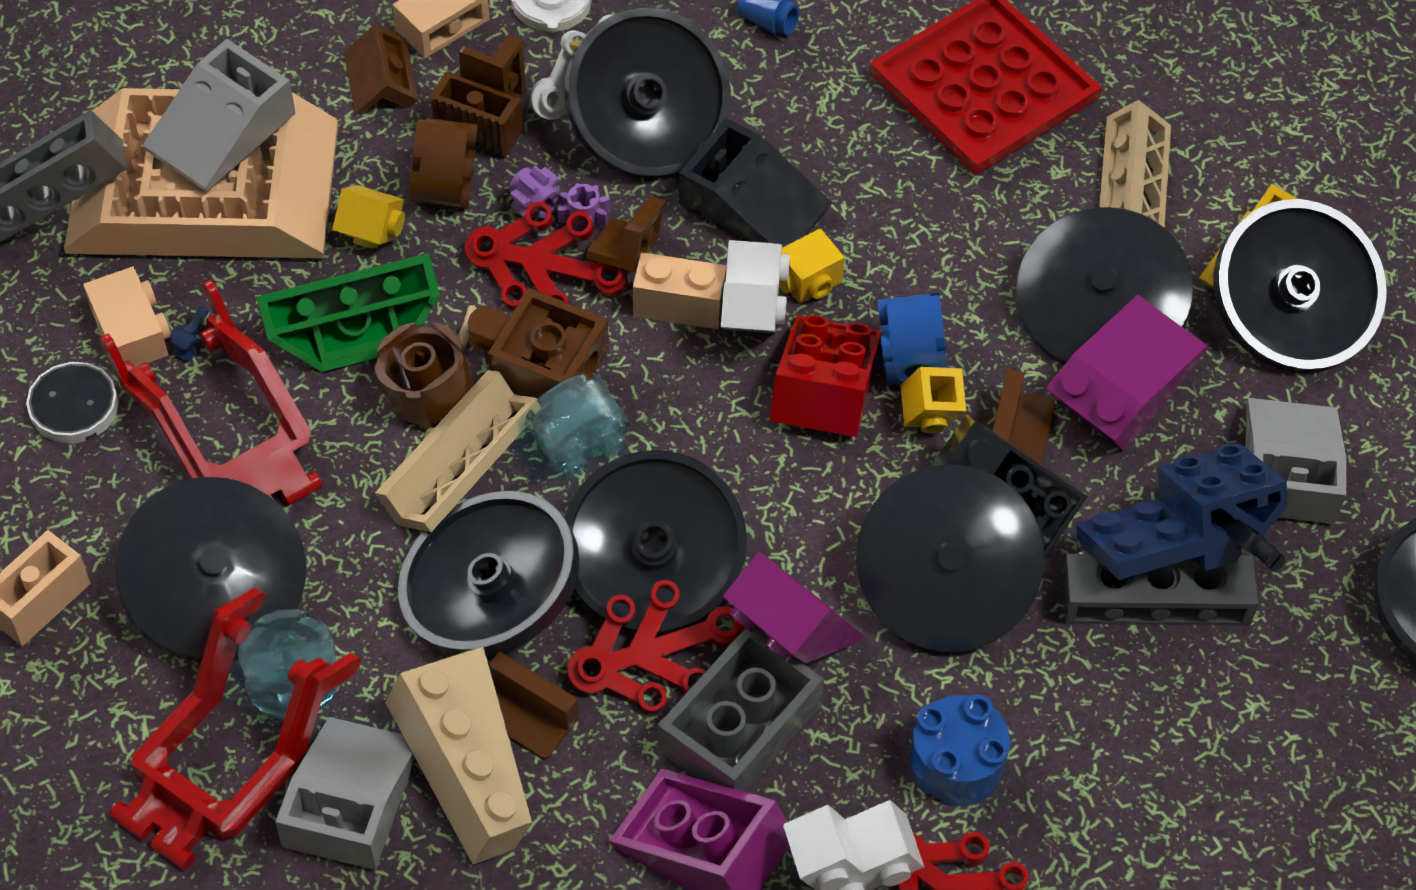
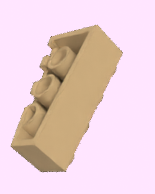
[385,647,532,865]

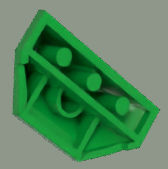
[256,253,440,372]

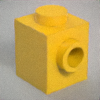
[332,185,405,248]
[779,228,845,304]
[900,367,966,433]

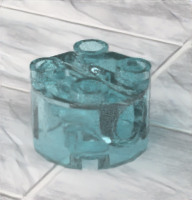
[525,374,630,480]
[238,609,339,720]

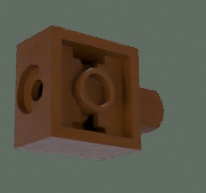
[468,288,609,415]

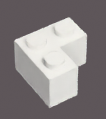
[721,240,790,333]
[783,800,924,890]

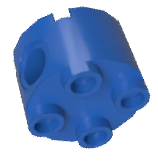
[878,293,948,386]
[909,695,1010,806]

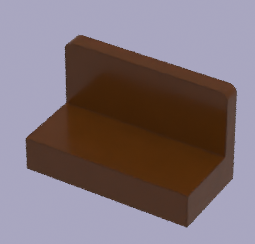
[344,24,418,115]
[458,34,526,99]
[586,196,666,272]
[993,369,1055,464]
[488,652,579,760]

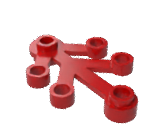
[465,202,629,310]
[567,580,743,713]
[898,832,1029,890]

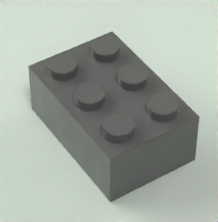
[658,628,824,792]

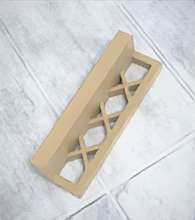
[1099,100,1171,227]
[375,370,543,532]

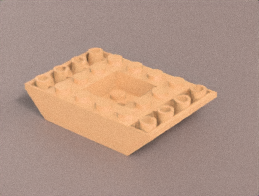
[64,88,338,258]

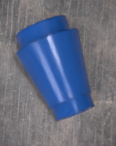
[737,0,800,37]

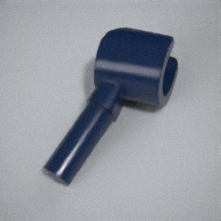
[171,306,209,362]

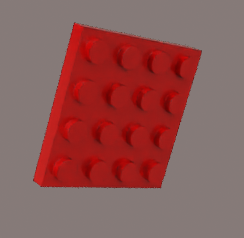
[869,0,1102,176]

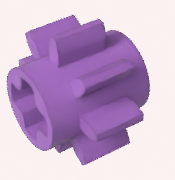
[509,166,560,218]
[557,183,610,236]

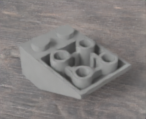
[143,39,296,192]
[1245,398,1346,524]
[275,717,415,870]

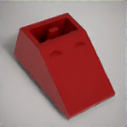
[769,315,882,437]

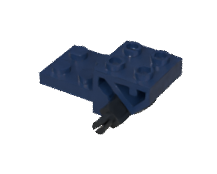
[1076,444,1287,580]

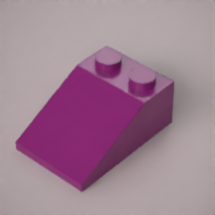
[1046,295,1209,452]
[723,552,864,663]
[609,769,790,890]

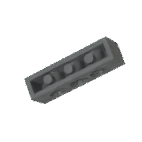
[0,110,126,242]
[1061,551,1258,626]

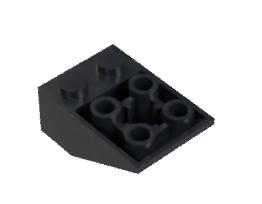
[679,118,832,248]
[931,414,1088,560]

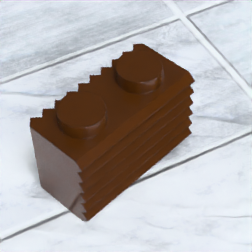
[430,72,524,157]

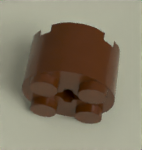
[409,118,478,209]
[375,322,474,430]

